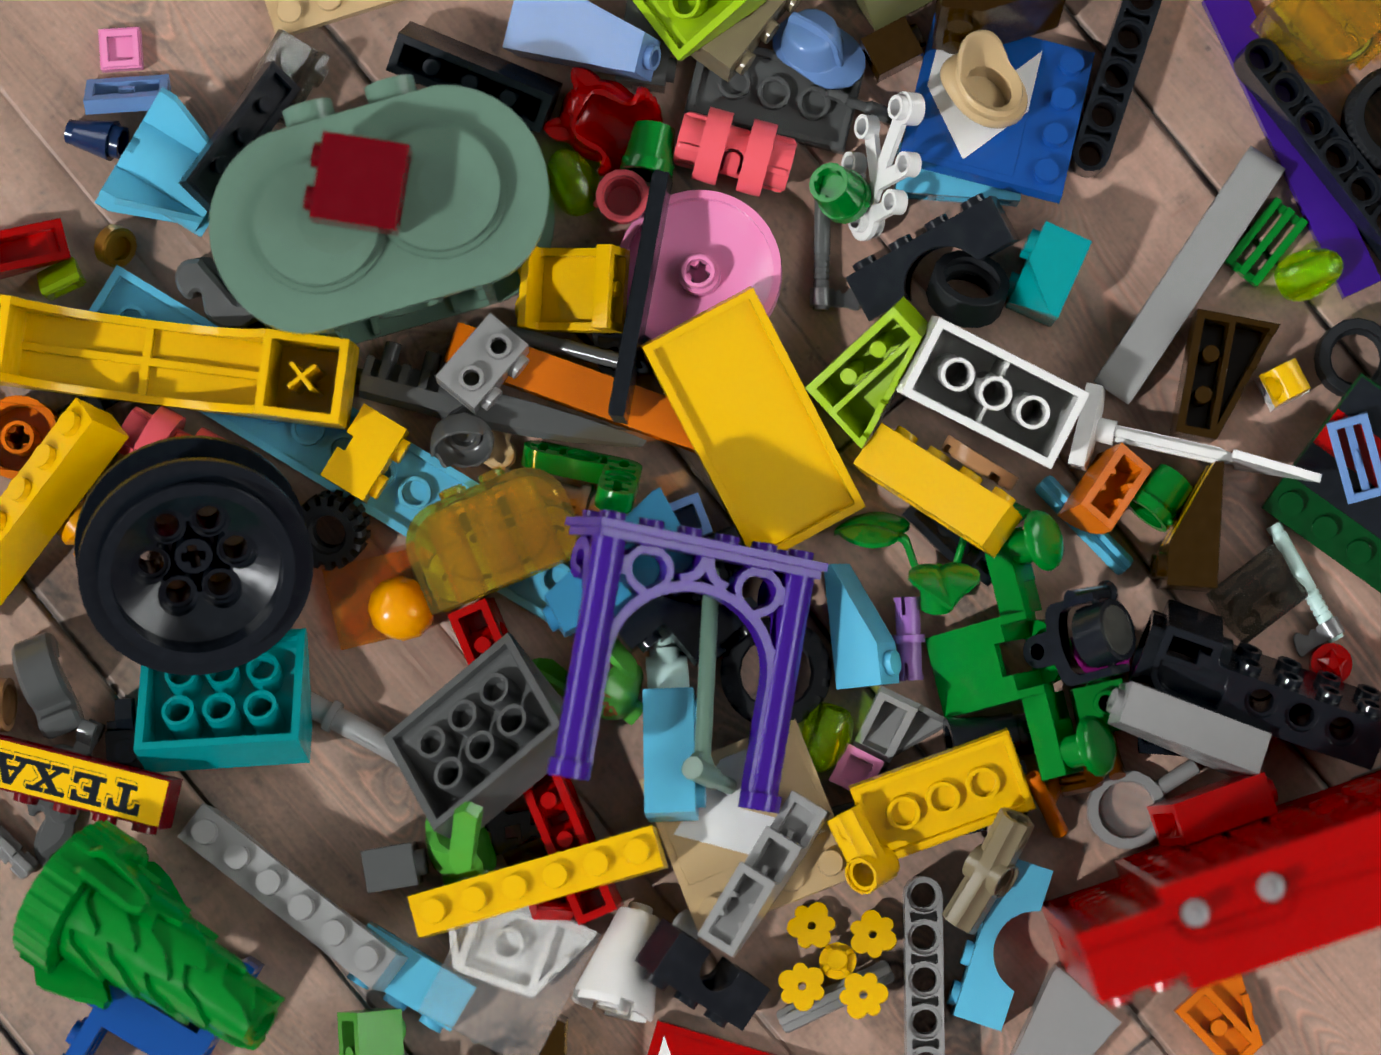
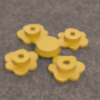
[778,902,897,1019]

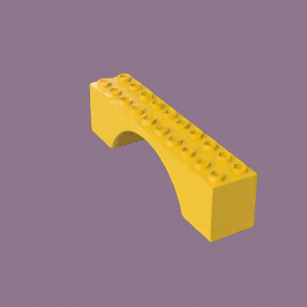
[0,294,360,430]

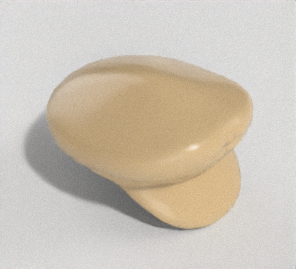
[940,29,1028,129]

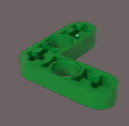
[521,440,643,514]

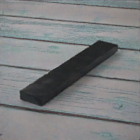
[608,170,673,424]

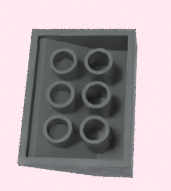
[383,633,563,839]

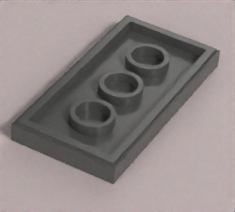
[684,47,864,155]

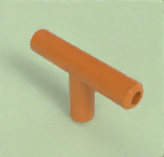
[1025,771,1068,838]

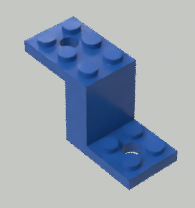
[62,956,265,1055]

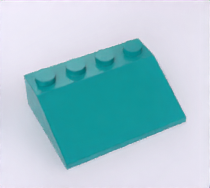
[133,628,313,772]

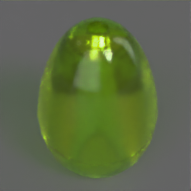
[547,149,600,217]
[1274,248,1344,302]
[802,703,854,772]

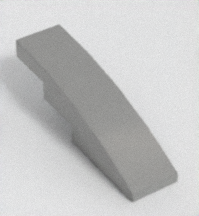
[697,791,831,957]

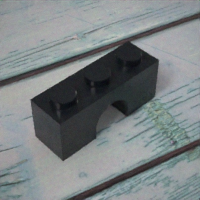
[635,918,770,1031]

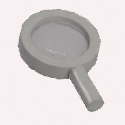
[1087,759,1200,849]

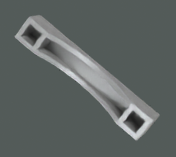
[178,803,408,992]

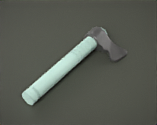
[1266,521,1345,657]

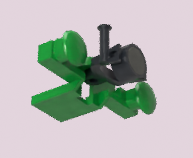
[925,510,1136,781]

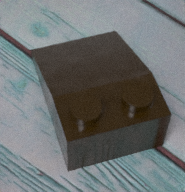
[932,0,1066,54]

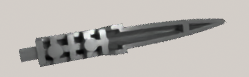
[355,341,647,447]

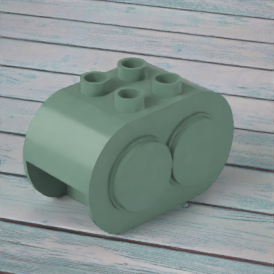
[209,74,555,344]

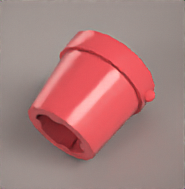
[593,169,650,224]

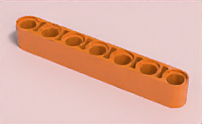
[443,322,696,454]

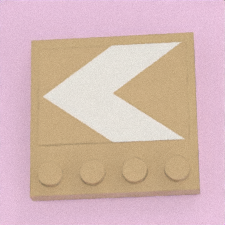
[639,719,847,939]

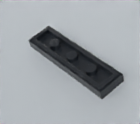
[179,60,301,212]

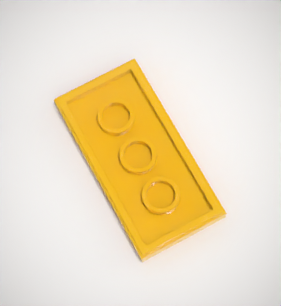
[849,728,1036,859]

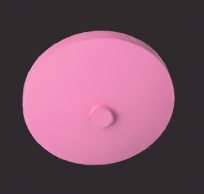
[620,190,782,340]

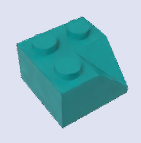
[1005,221,1092,327]

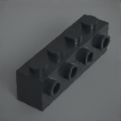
[386,21,563,133]

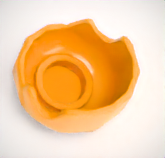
[368,576,436,641]

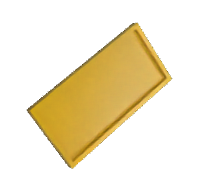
[640,286,866,550]

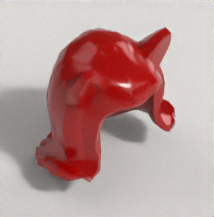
[543,67,663,177]

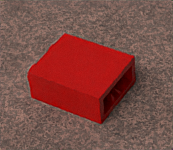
[1147,772,1278,846]

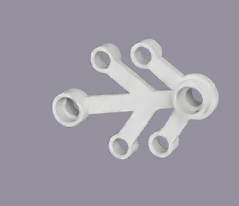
[841,91,925,241]

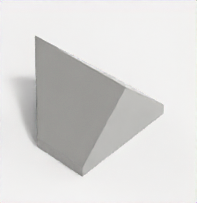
[853,686,944,763]

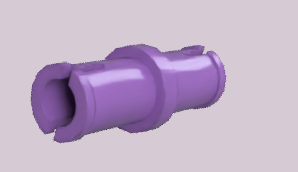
[892,596,925,681]

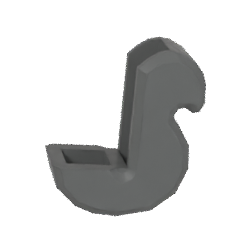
[175,257,261,329]
[11,632,84,740]

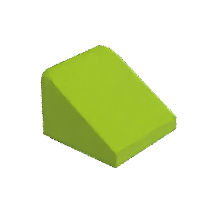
[37,257,87,301]

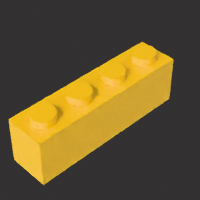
[853,423,1023,558]

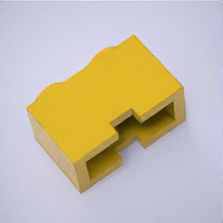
[320,403,411,504]

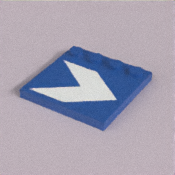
[900,14,1095,204]

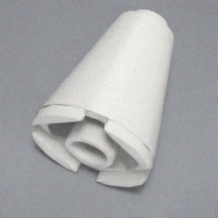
[571,902,659,1023]

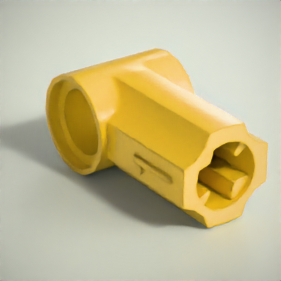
[826,804,899,894]

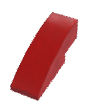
[0,218,71,280]

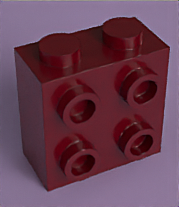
[303,131,413,236]

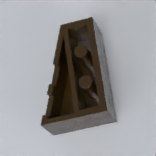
[1169,309,1280,443]

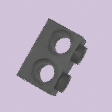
[360,841,429,893]

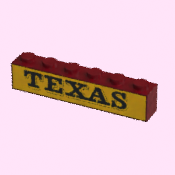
[0,734,183,835]

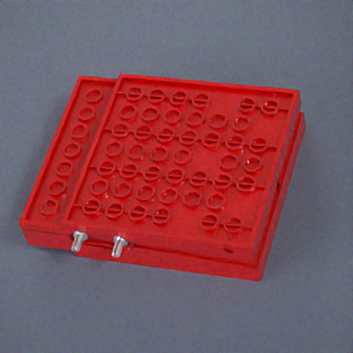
[1042,770,1381,1007]

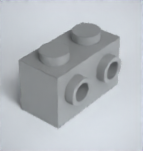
[435,313,530,415]

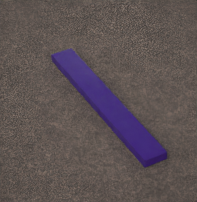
[1201,0,1381,299]

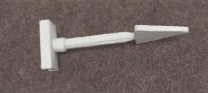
[1068,382,1322,483]

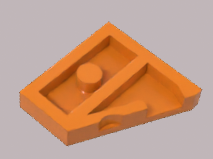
[1174,975,1263,1055]

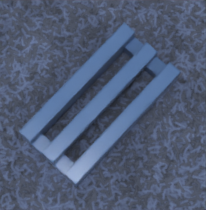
[83,74,171,115]
[1326,411,1381,504]

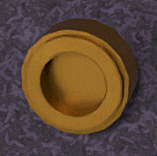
[94,224,137,268]

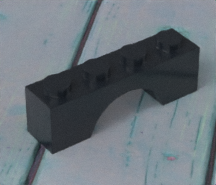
[845,193,1020,321]

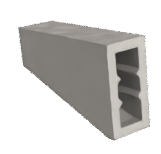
[1107,682,1272,777]
[1010,964,1122,1055]

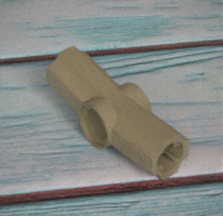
[942,807,1035,935]

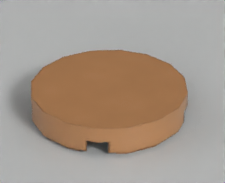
[941,435,1019,491]

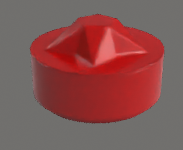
[1309,643,1353,682]

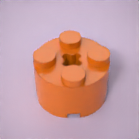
[0,395,59,480]

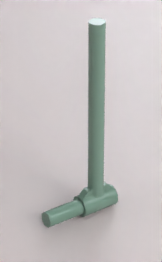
[682,568,737,795]

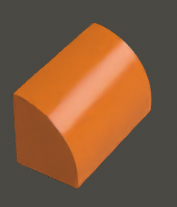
[1057,442,1152,534]

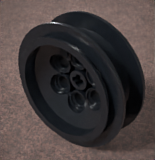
[74,436,314,675]

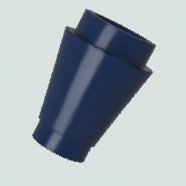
[64,119,129,161]

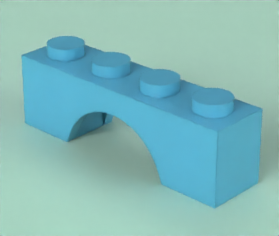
[946,859,1054,1031]

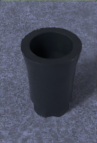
[943,713,1034,758]

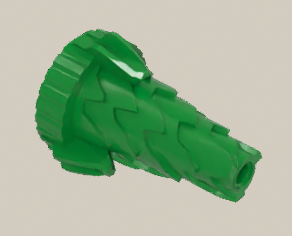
[12,820,285,1051]

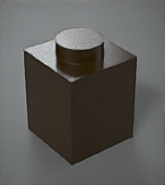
[859,16,926,82]

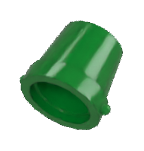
[619,120,675,182]
[809,163,872,224]
[1128,464,1193,533]

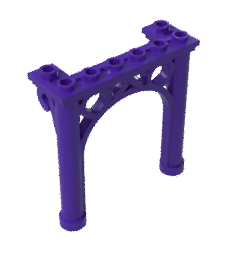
[547,510,829,814]

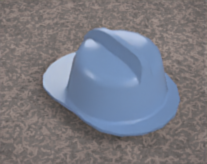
[773,9,865,90]

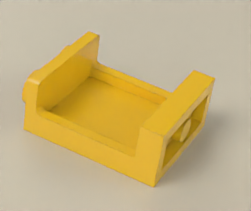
[515,244,630,333]

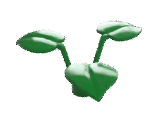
[834,502,1031,615]

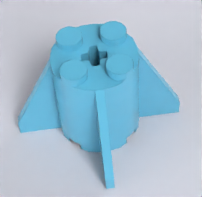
[94,87,210,237]

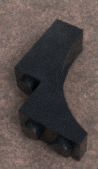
[568,569,759,667]

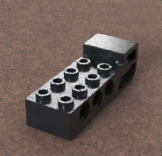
[1128,599,1381,770]

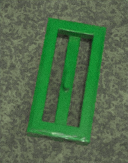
[1224,197,1308,288]

